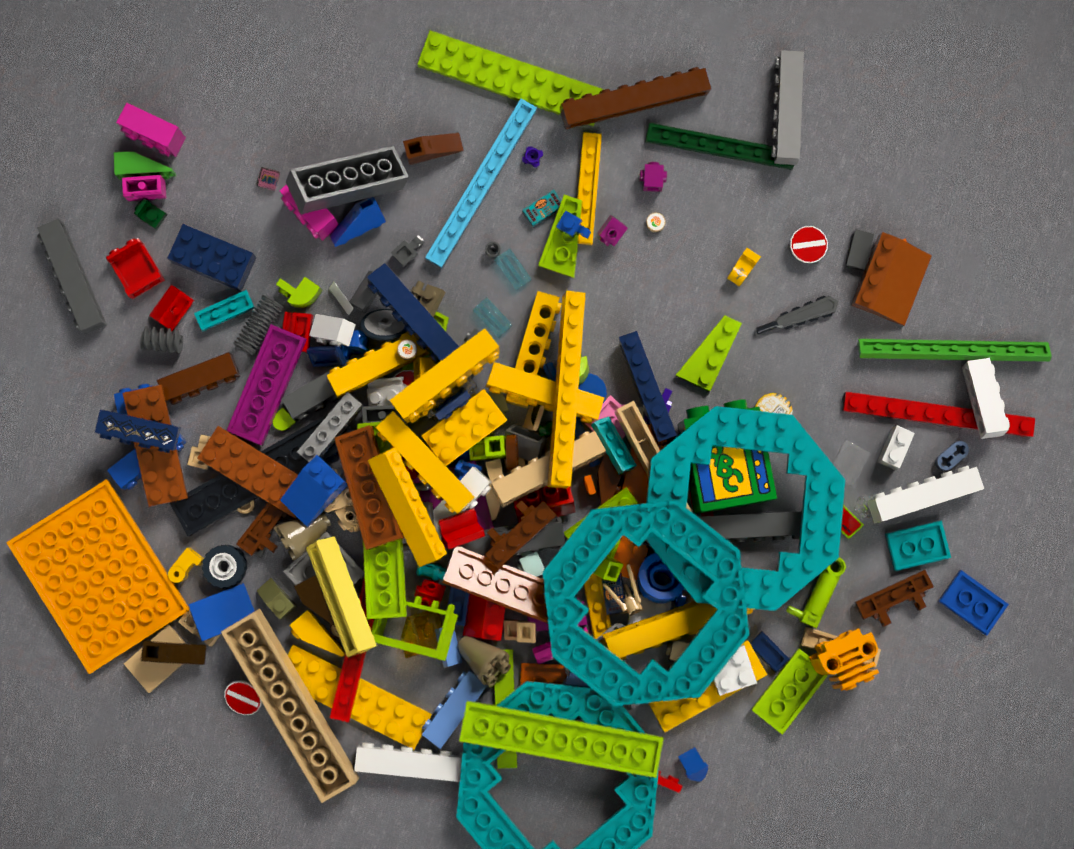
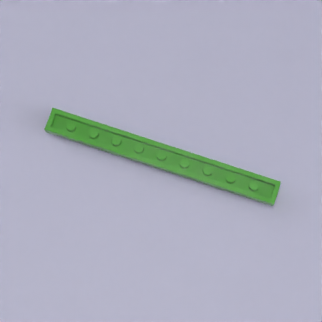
[857,339,1052,362]

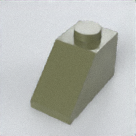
[257,577,297,619]

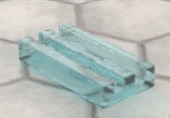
[495,249,532,291]
[473,297,512,338]

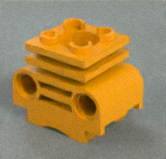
[809,629,879,691]

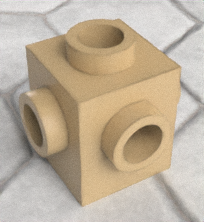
[335,505,360,533]

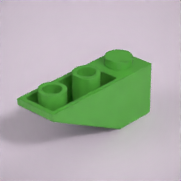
[114,151,176,181]

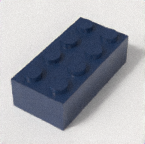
[167,224,257,292]

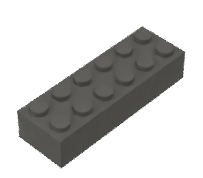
[286,146,409,214]

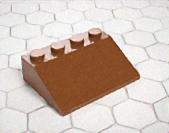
[851,232,932,326]

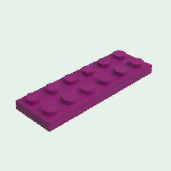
[226,324,307,445]

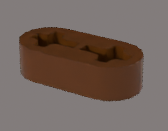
[506,435,519,470]

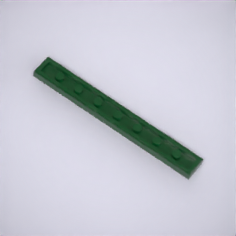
[646,123,794,170]

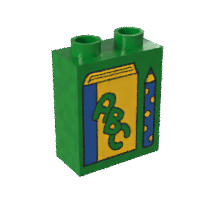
[677,399,777,514]

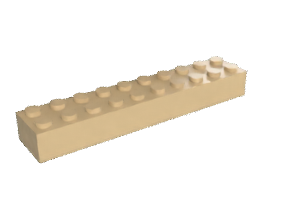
[221,609,360,803]

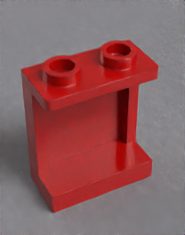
[106,238,165,300]

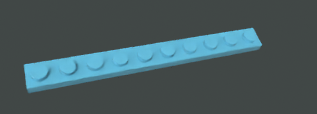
[425,99,537,268]

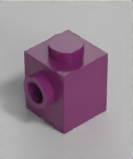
[640,162,667,192]
[597,214,628,247]

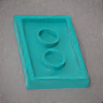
[885,520,951,571]

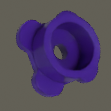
[522,146,543,168]

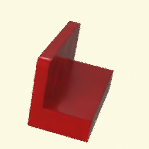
[149,285,194,331]
[438,509,485,549]

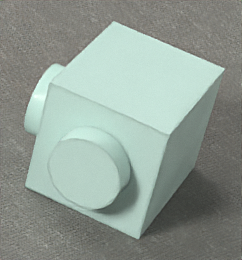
[517,551,545,577]

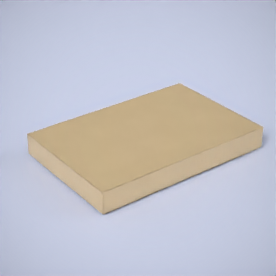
[124,625,185,693]

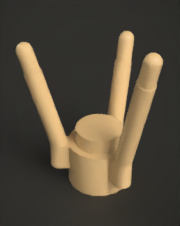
[603,564,643,616]

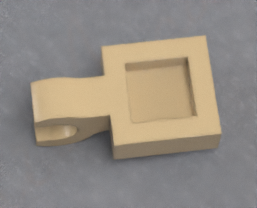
[187,435,210,470]

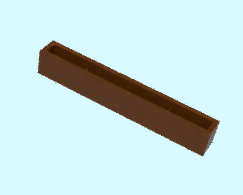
[559,67,711,130]

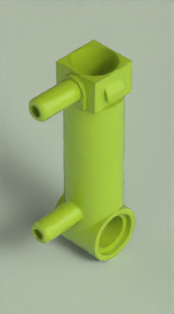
[786,558,846,628]

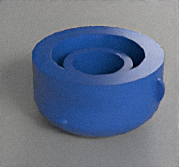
[637,553,684,604]

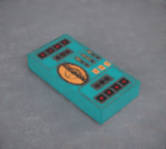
[522,190,561,226]

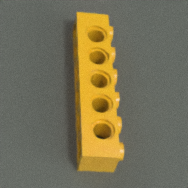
[506,291,562,409]

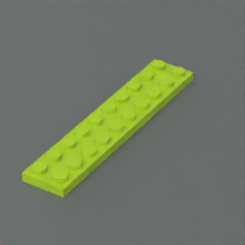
[417,30,605,127]
[357,422,407,619]
[459,701,663,778]

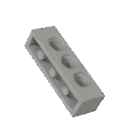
[297,392,364,462]

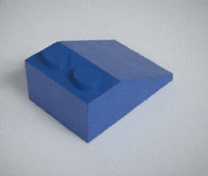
[280,455,348,527]

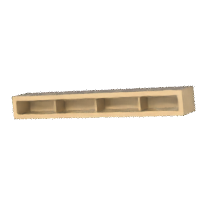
[614,401,692,512]

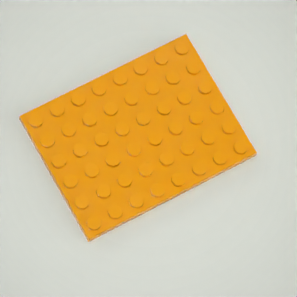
[6,479,189,674]

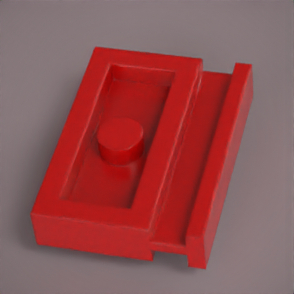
[283,311,313,352]

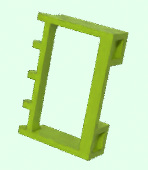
[371,596,458,661]

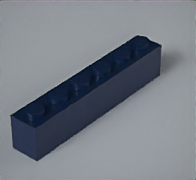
[367,263,459,364]
[619,331,677,448]

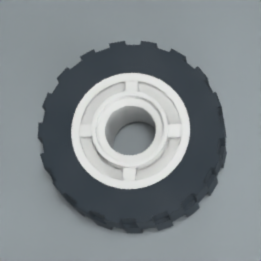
[202,545,247,588]

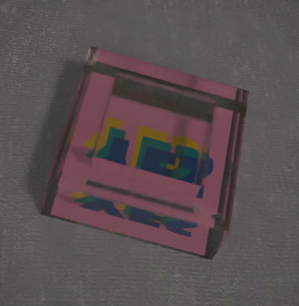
[256,167,280,191]

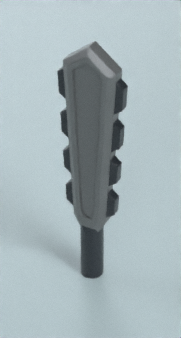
[756,296,839,335]

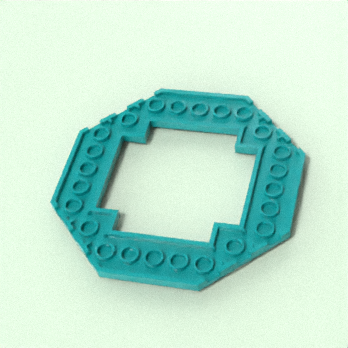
[645,406,845,611]
[542,500,750,707]
[456,681,659,849]

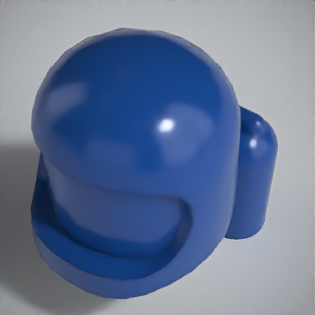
[340,330,369,361]

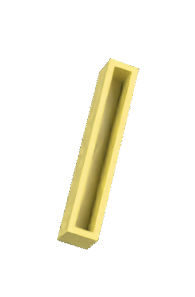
[306,536,376,657]

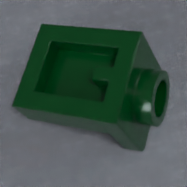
[134,198,167,230]

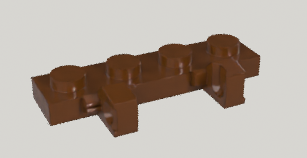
[485,500,557,569]
[236,502,298,556]
[854,570,934,627]

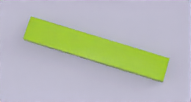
[495,649,517,769]

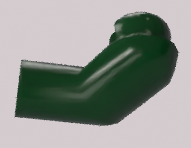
[539,421,553,437]

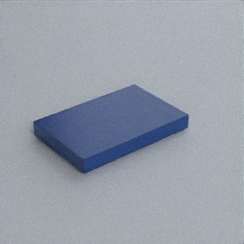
[938,570,1009,636]
[188,583,255,642]

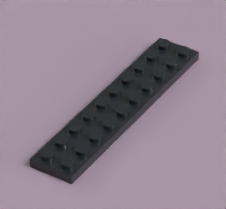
[170,413,352,537]

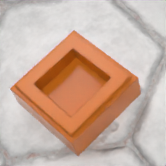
[583,475,596,496]

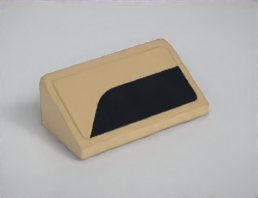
[523,404,544,432]

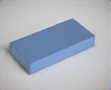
[435,628,463,668]

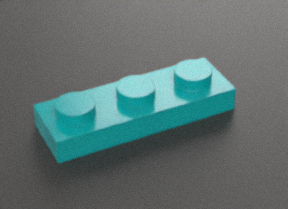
[194,290,255,331]
[591,416,637,474]

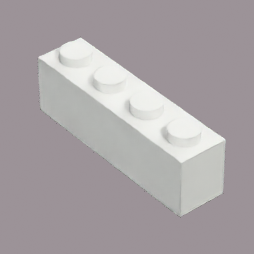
[962,358,1010,439]
[433,467,492,540]

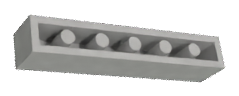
[771,50,804,165]

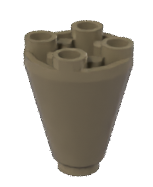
[274,512,331,561]
[457,636,511,687]

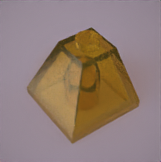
[400,611,443,658]

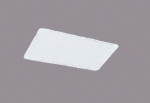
[329,281,353,315]

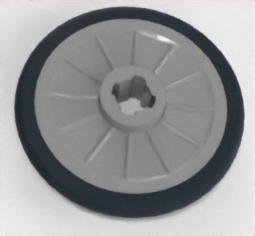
[360,309,407,341]

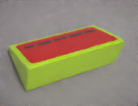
[841,505,864,539]

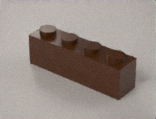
[157,352,240,405]

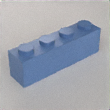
[422,670,487,749]

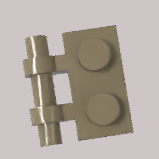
[411,281,446,317]

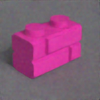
[122,175,166,201]

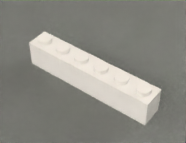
[867,466,984,523]
[354,742,463,782]

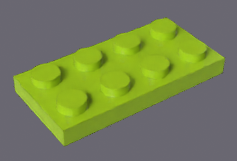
[751,648,828,735]

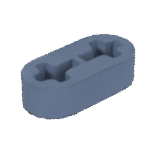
[935,441,969,471]

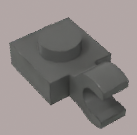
[391,235,425,267]

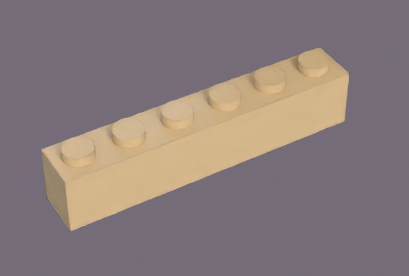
[492,431,606,508]

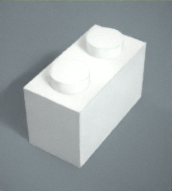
[309,314,356,347]
[877,425,915,470]

